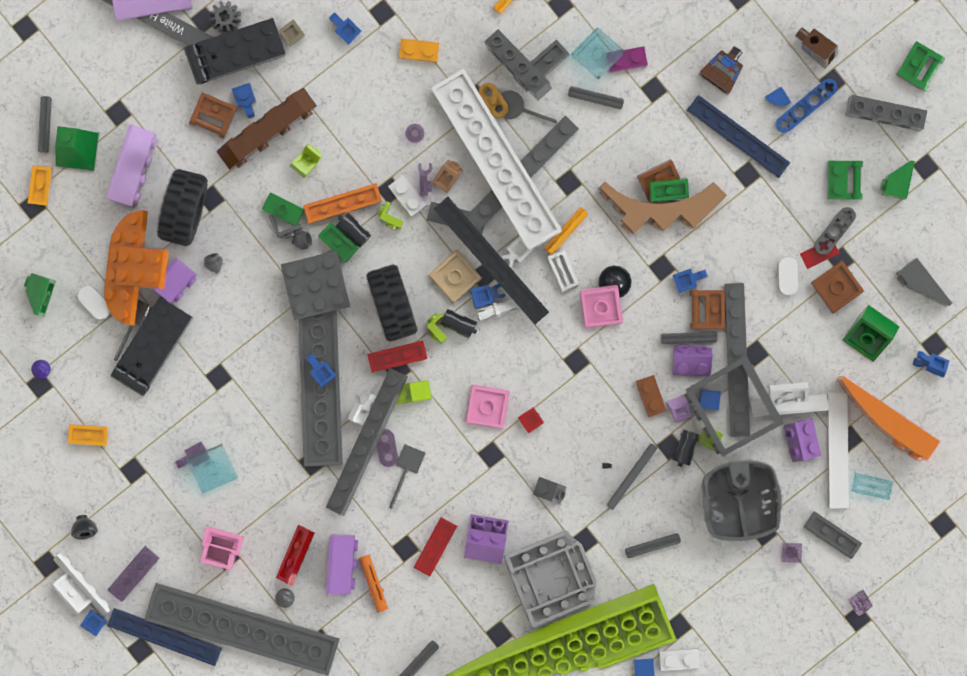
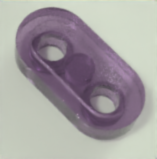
[377,429,398,467]

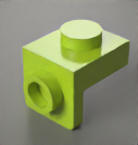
[290,144,322,178]
[378,202,404,231]
[427,313,447,343]

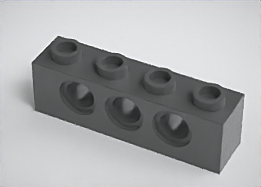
[484,29,552,101]
[845,95,928,131]

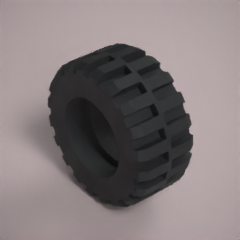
[157,169,208,246]
[366,264,418,342]

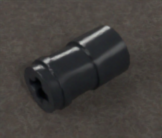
[336,213,372,248]
[440,309,477,339]
[672,429,699,467]

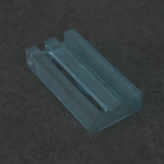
[851,473,894,500]

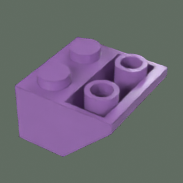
[464,514,509,564]

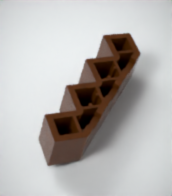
[216,87,317,170]

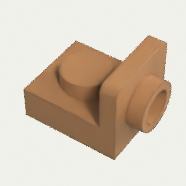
[432,160,463,193]

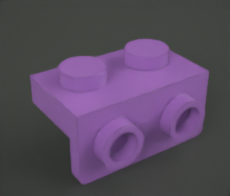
[672,345,713,377]
[784,418,821,462]

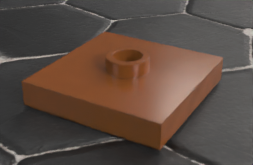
[811,260,865,314]

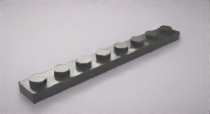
[466,115,579,231]
[724,283,750,437]
[326,368,408,516]

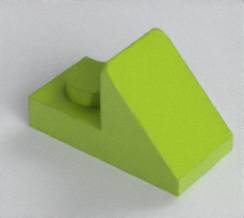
[395,380,432,405]

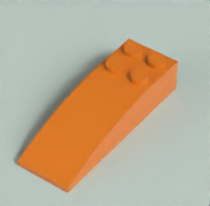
[837,376,941,462]

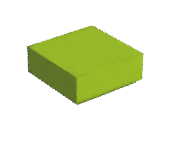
[697,429,723,451]

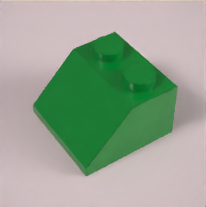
[842,305,900,362]

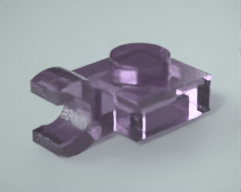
[418,163,433,197]
[175,441,211,469]

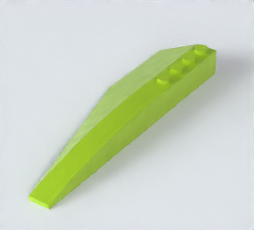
[445,584,676,676]

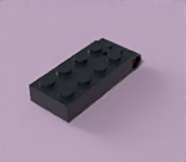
[184,18,286,85]
[110,297,194,397]

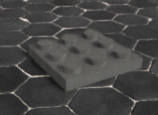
[280,251,350,321]

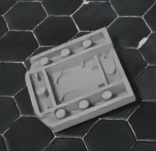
[504,531,596,628]

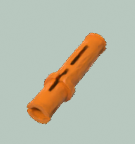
[358,554,389,613]

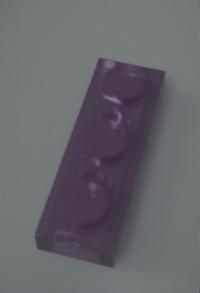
[107,546,160,602]

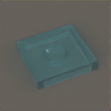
[571,27,625,80]
[187,444,238,493]

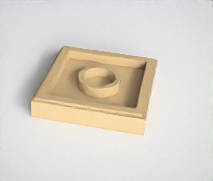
[429,250,482,304]

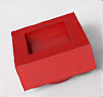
[518,407,544,433]

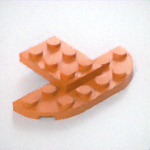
[104,210,169,326]

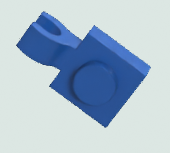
[329,12,362,45]
[232,83,256,118]
[673,269,708,293]
[913,351,949,378]
[306,353,337,387]

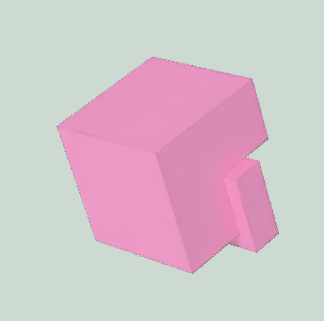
[200,526,244,570]

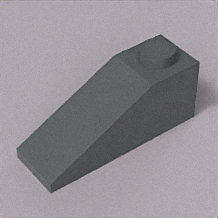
[896,258,953,306]

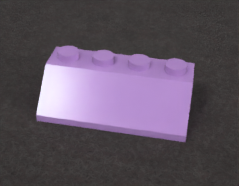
[112,0,192,21]
[106,124,158,208]

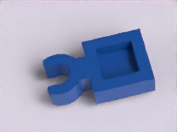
[469,284,506,308]

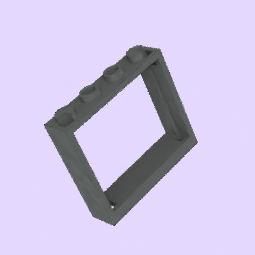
[684,356,784,457]

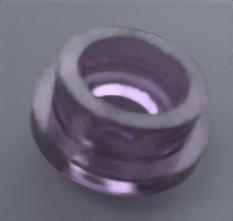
[405,124,425,143]

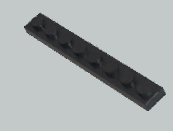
[434,197,549,325]

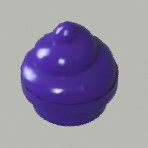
[31,360,51,379]

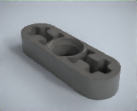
[814,207,856,255]

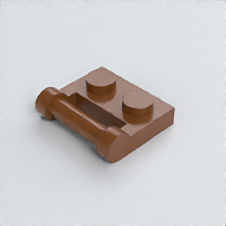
[189,92,238,139]
[690,290,725,329]

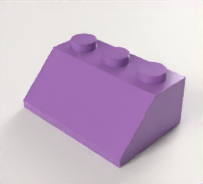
[326,534,358,594]

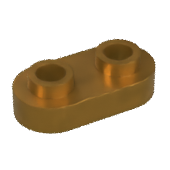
[479,83,509,118]

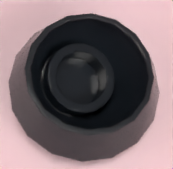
[598,265,632,298]

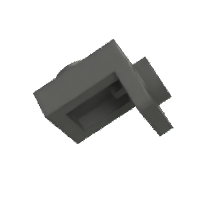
[533,477,566,504]

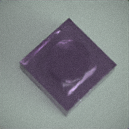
[781,542,802,563]
[848,589,873,616]

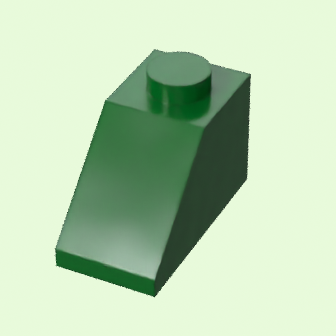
[880,160,915,200]

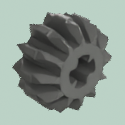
[209,1,241,33]

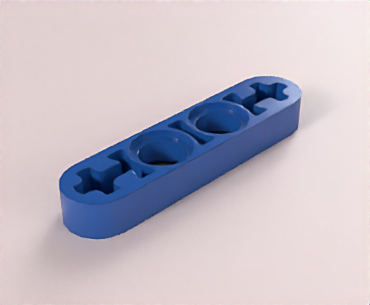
[775,79,838,133]

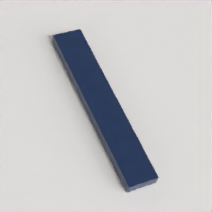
[686,95,791,178]
[107,608,222,666]

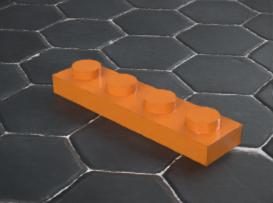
[303,183,382,224]

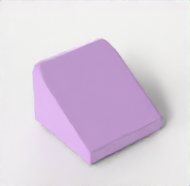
[667,395,693,423]

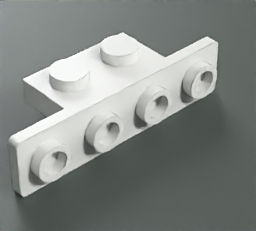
[750,382,829,417]
[52,553,110,617]

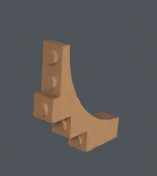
[599,182,727,234]

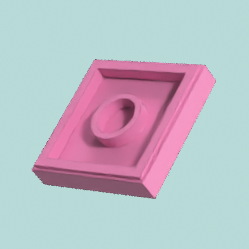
[580,285,623,328]
[465,385,510,429]

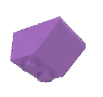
[152,258,197,303]

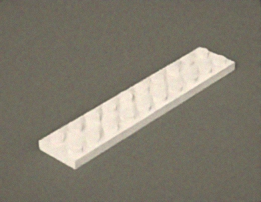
[431,69,562,251]

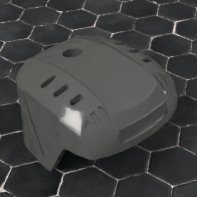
[701,460,782,541]

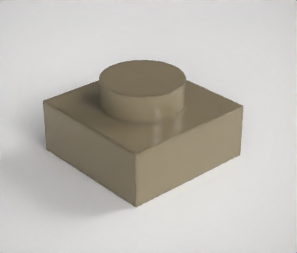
[278,19,305,47]

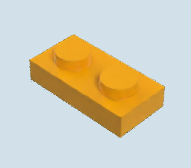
[399,38,439,63]
[28,165,53,206]
[68,424,109,446]

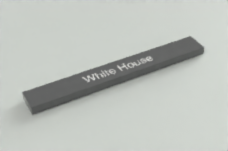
[102,0,216,60]

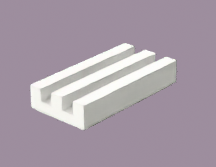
[547,250,579,292]

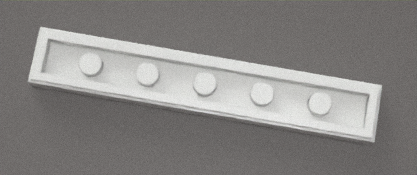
[827,393,849,508]

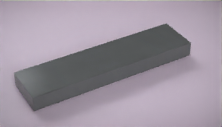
[607,443,658,510]

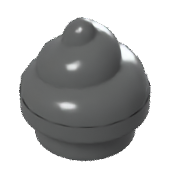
[291,230,312,250]
[204,253,223,274]
[275,588,295,608]

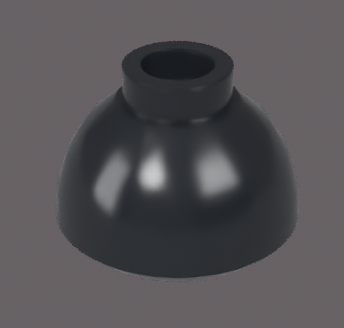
[71,515,98,539]

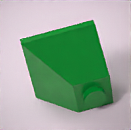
[55,126,99,171]
[24,273,56,317]

